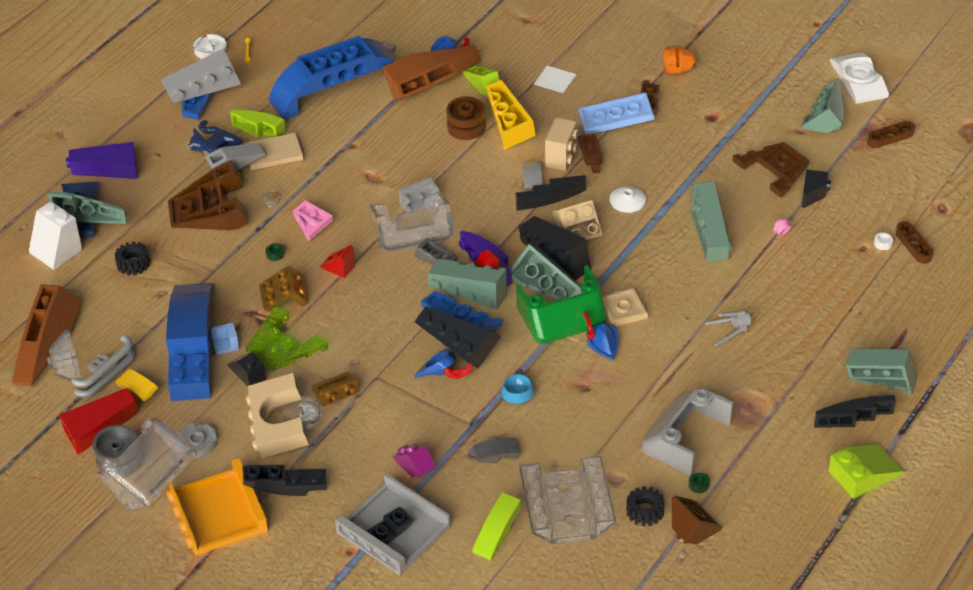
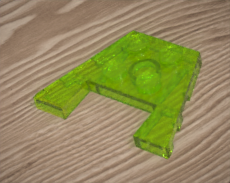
[245,306,328,371]

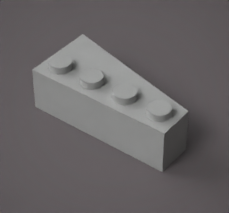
[161,49,241,103]

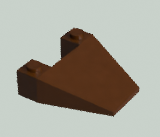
[168,161,248,230]

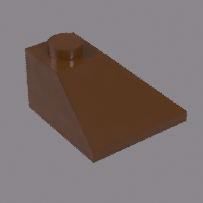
[671,495,722,545]

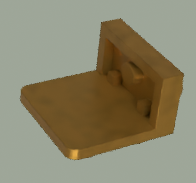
[259,265,308,312]

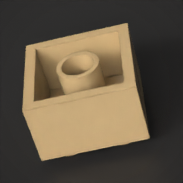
[545,118,579,171]

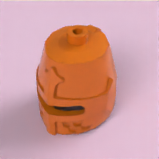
[663,46,696,74]

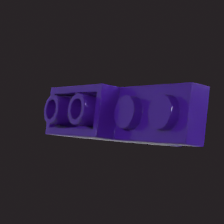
[459,230,512,287]

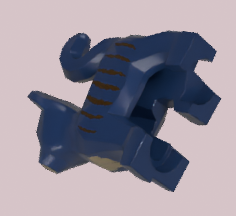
[188,120,243,156]

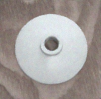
[610,186,646,213]

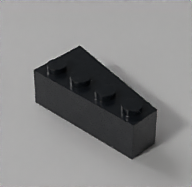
[518,216,592,281]

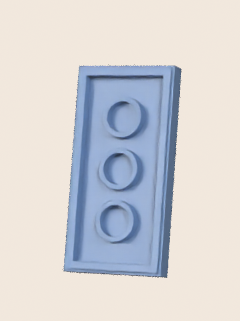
[578,93,654,135]

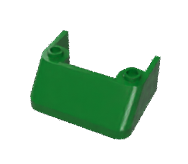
[516,265,607,344]

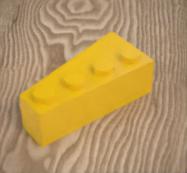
[486,80,536,150]

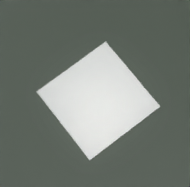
[533,66,577,93]

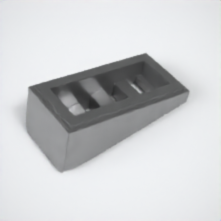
[415,238,458,265]

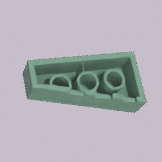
[691,182,732,262]
[428,259,507,310]

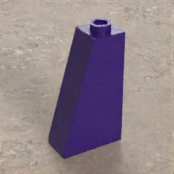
[66,142,138,179]

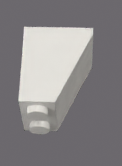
[29,201,82,270]

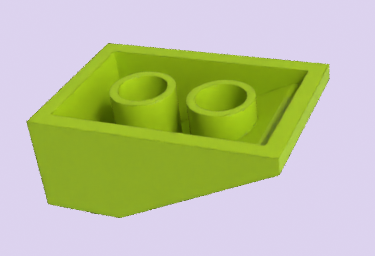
[828,444,904,499]

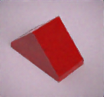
[320,245,355,278]

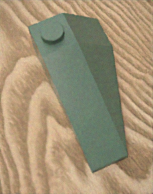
[510,244,582,300]

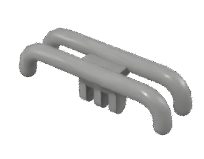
[71,334,135,398]

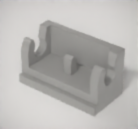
[398,177,441,215]

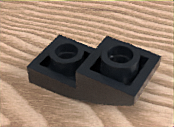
[366,507,413,545]

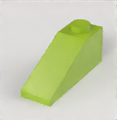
[462,65,500,97]

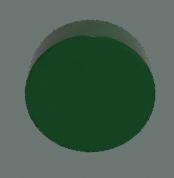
[266,243,285,261]
[688,473,710,493]

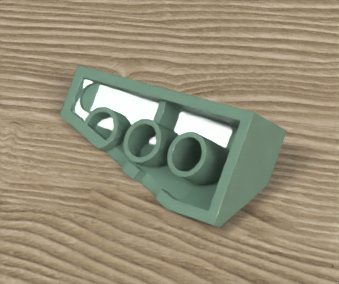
[801,78,844,133]
[48,192,127,224]

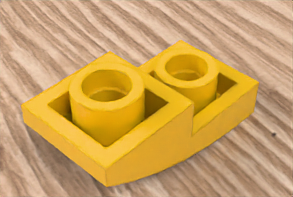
[115,369,158,402]

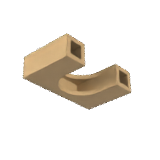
[246,373,309,458]

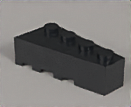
[414,306,501,369]

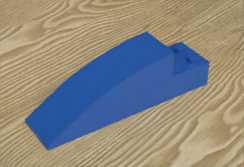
[166,283,213,401]

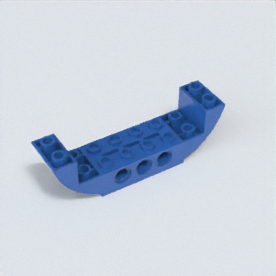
[269,36,397,120]

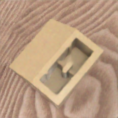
[552,200,603,240]

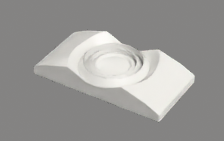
[830,52,889,104]

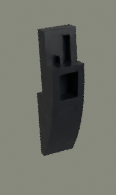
[242,465,327,496]

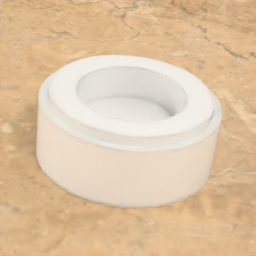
[874,232,893,250]

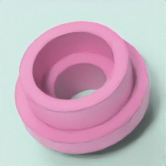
[773,219,791,236]

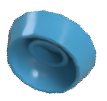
[501,374,535,404]

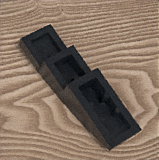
[515,175,586,211]
[814,395,896,428]

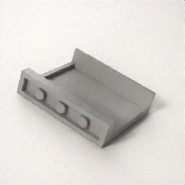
[335,474,450,576]

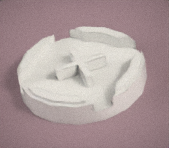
[193,34,228,59]

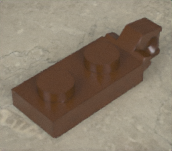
[578,134,603,174]

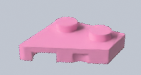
[293,200,333,241]

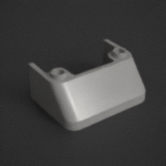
[641,389,734,476]

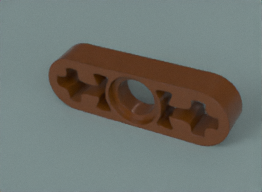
[867,121,915,148]
[896,222,933,264]

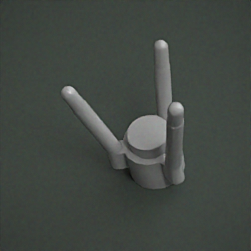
[705,310,751,347]

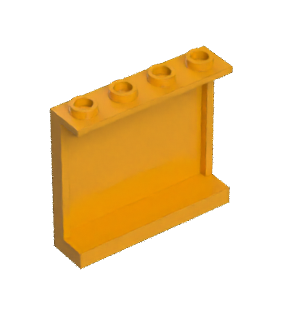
[166,458,268,556]

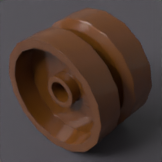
[446,96,486,140]

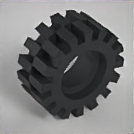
[114,242,150,276]
[626,486,665,526]

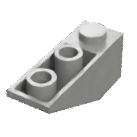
[205,142,265,170]

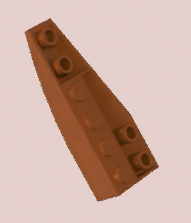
[382,45,481,99]
[12,284,82,386]

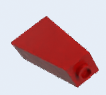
[59,388,139,455]

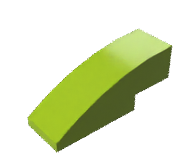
[230,110,286,138]
[472,492,521,560]

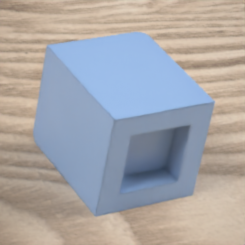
[210,323,239,354]

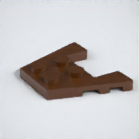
[732,142,809,198]

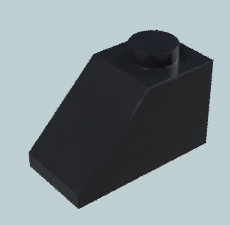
[801,169,831,208]
[228,352,266,387]

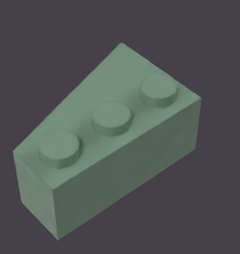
[846,349,917,395]

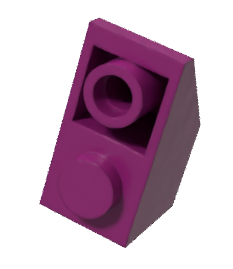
[392,444,436,477]

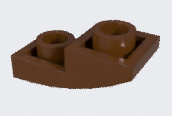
[641,83,659,115]

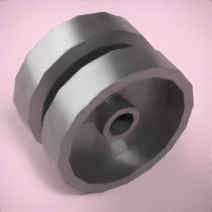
[93,425,142,478]

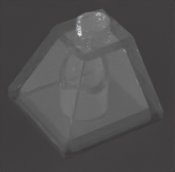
[47,330,82,381]

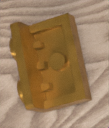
[312,372,359,407]

